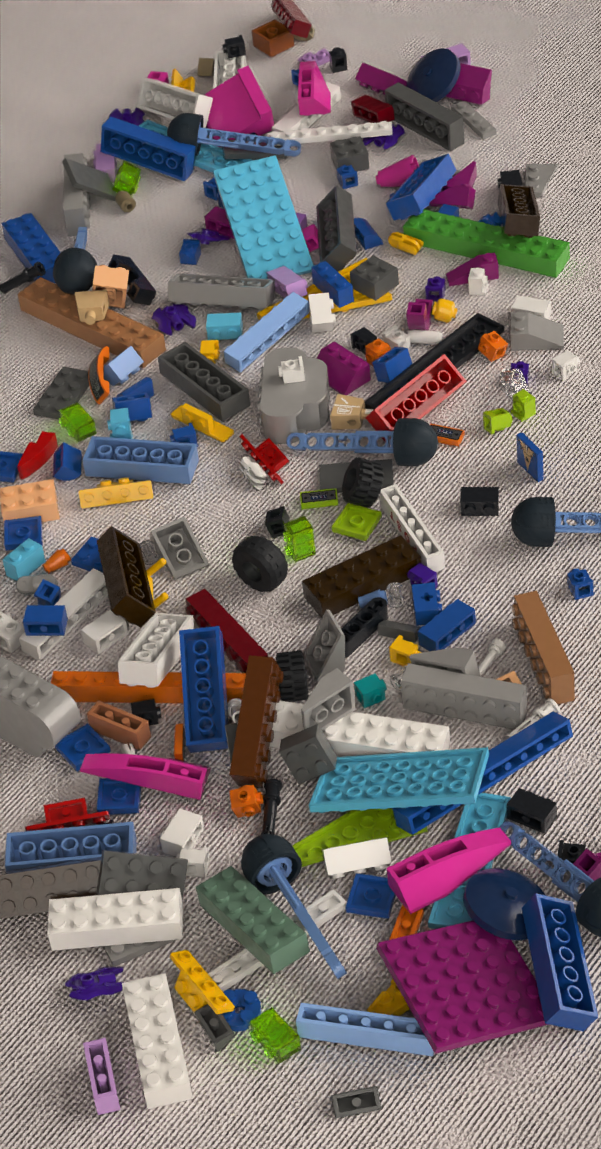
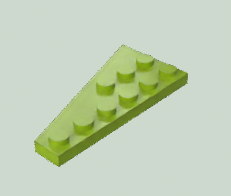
[292,808,428,867]

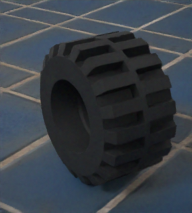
[342,457,383,508]
[275,650,309,702]

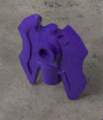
[109,107,145,126]
[363,124,405,150]
[187,229,231,245]
[152,303,196,336]
[65,967,124,1000]

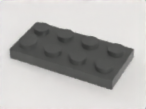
[33,367,89,421]
[97,850,188,900]

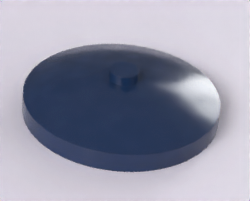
[406,48,461,102]
[463,868,546,940]

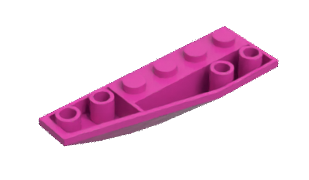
[298,61,331,116]
[80,753,211,800]
[386,827,511,914]

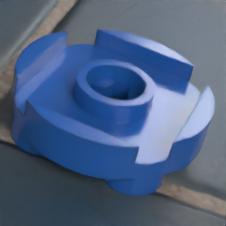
[222,989,262,1032]

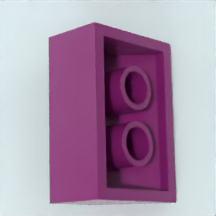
[355,62,407,95]
[445,63,492,105]
[317,341,371,395]

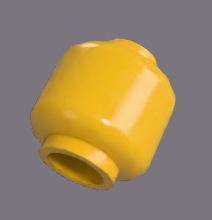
[431,298,458,323]

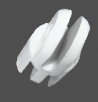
[239,457,268,490]

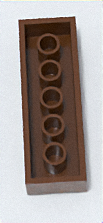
[229,656,283,788]

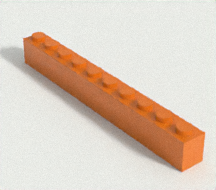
[51,671,246,704]

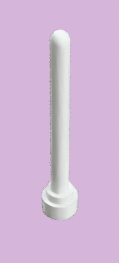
[478,638,506,676]

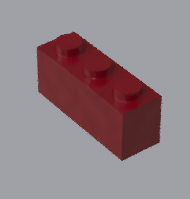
[351,95,395,123]

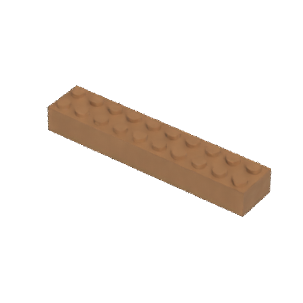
[18,277,166,368]

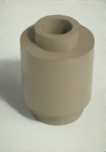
[115,191,136,212]

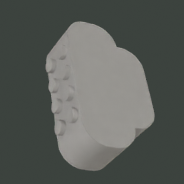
[257,348,330,444]
[0,656,81,757]

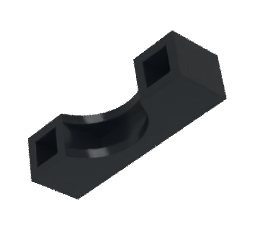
[108,254,156,305]

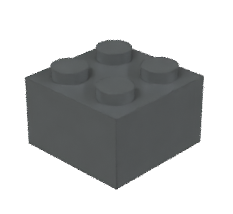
[330,136,370,171]
[350,256,399,301]
[279,724,337,784]

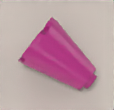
[376,155,419,187]

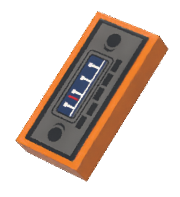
[430,424,465,447]
[174,723,186,761]

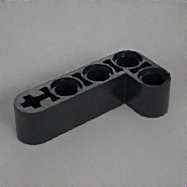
[341,597,388,658]

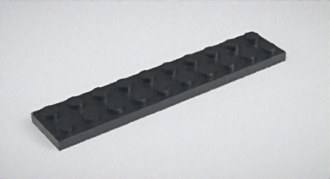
[365,313,505,409]

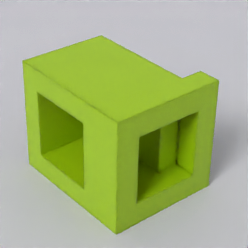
[510,389,536,422]
[483,408,512,434]

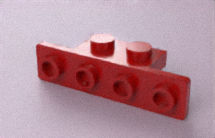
[239,434,289,484]
[25,798,110,831]

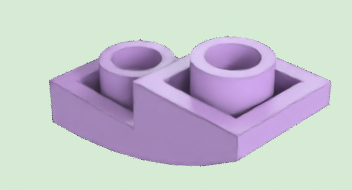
[298,48,330,66]

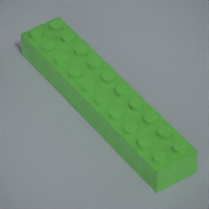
[403,209,570,278]

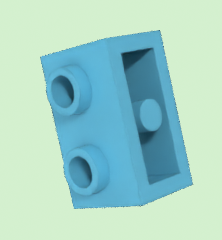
[206,312,243,340]
[107,408,133,439]
[2,538,46,581]

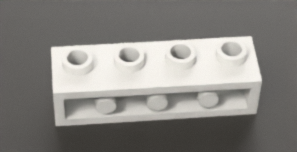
[0,611,25,653]

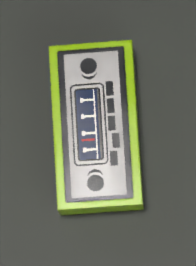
[300,488,338,509]

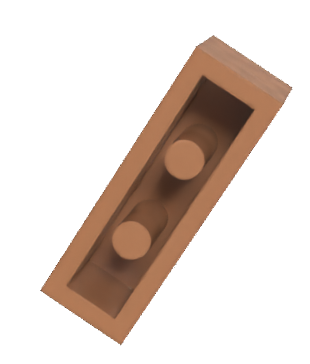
[87,700,151,750]

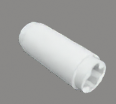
[408,329,444,345]

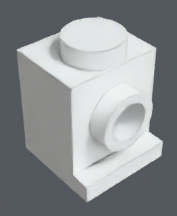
[468,268,489,295]
[383,325,411,349]
[551,350,580,381]
[278,356,305,384]
[176,847,210,877]

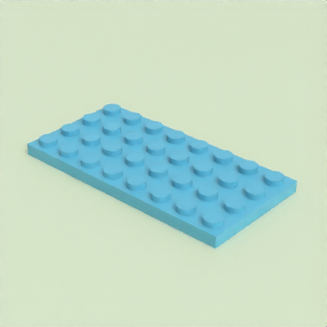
[213,155,314,279]
[309,747,489,813]

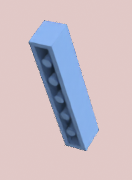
[224,292,309,373]
[296,1003,434,1056]

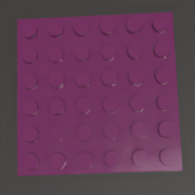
[376,921,550,1054]

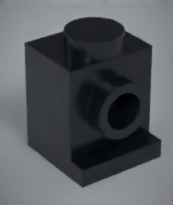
[222,35,246,59]
[329,47,348,73]
[350,327,377,355]
[265,506,290,539]
[131,699,162,726]
[558,840,586,864]

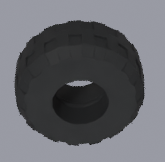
[232,536,288,592]

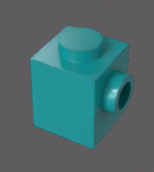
[354,673,387,709]

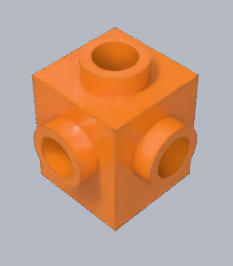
[478,331,508,362]
[365,338,391,366]
[229,785,263,818]

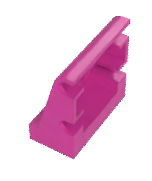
[204,66,274,147]

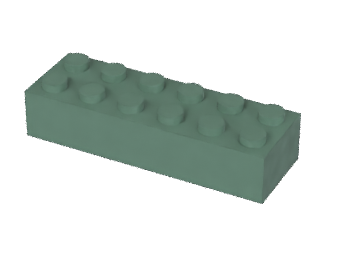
[196,866,310,974]

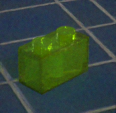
[112,161,141,195]
[59,402,97,442]
[283,516,316,563]
[250,1007,301,1064]

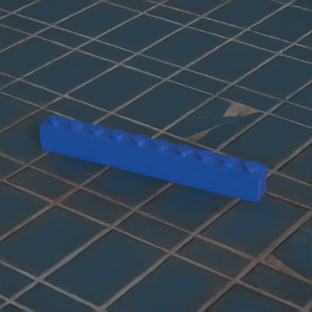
[393,711,573,835]

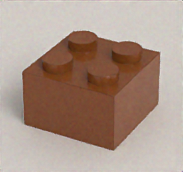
[252,19,294,57]

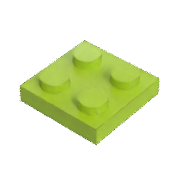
[332,503,382,541]

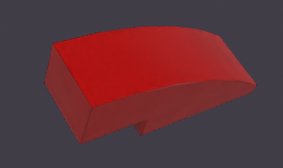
[17,431,58,480]

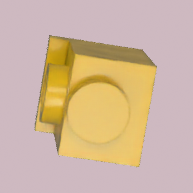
[200,340,220,364]
[389,635,422,667]

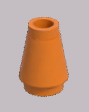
[42,548,71,574]

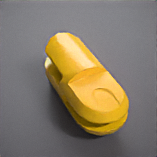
[388,232,424,255]

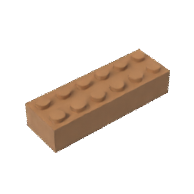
[511,590,575,704]

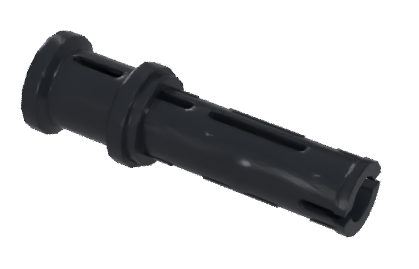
[0,262,46,294]
[261,779,283,835]

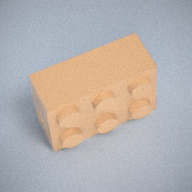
[92,265,129,309]
[0,479,60,522]

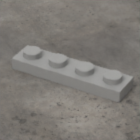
[451,101,497,139]

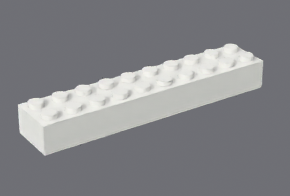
[269,701,450,757]

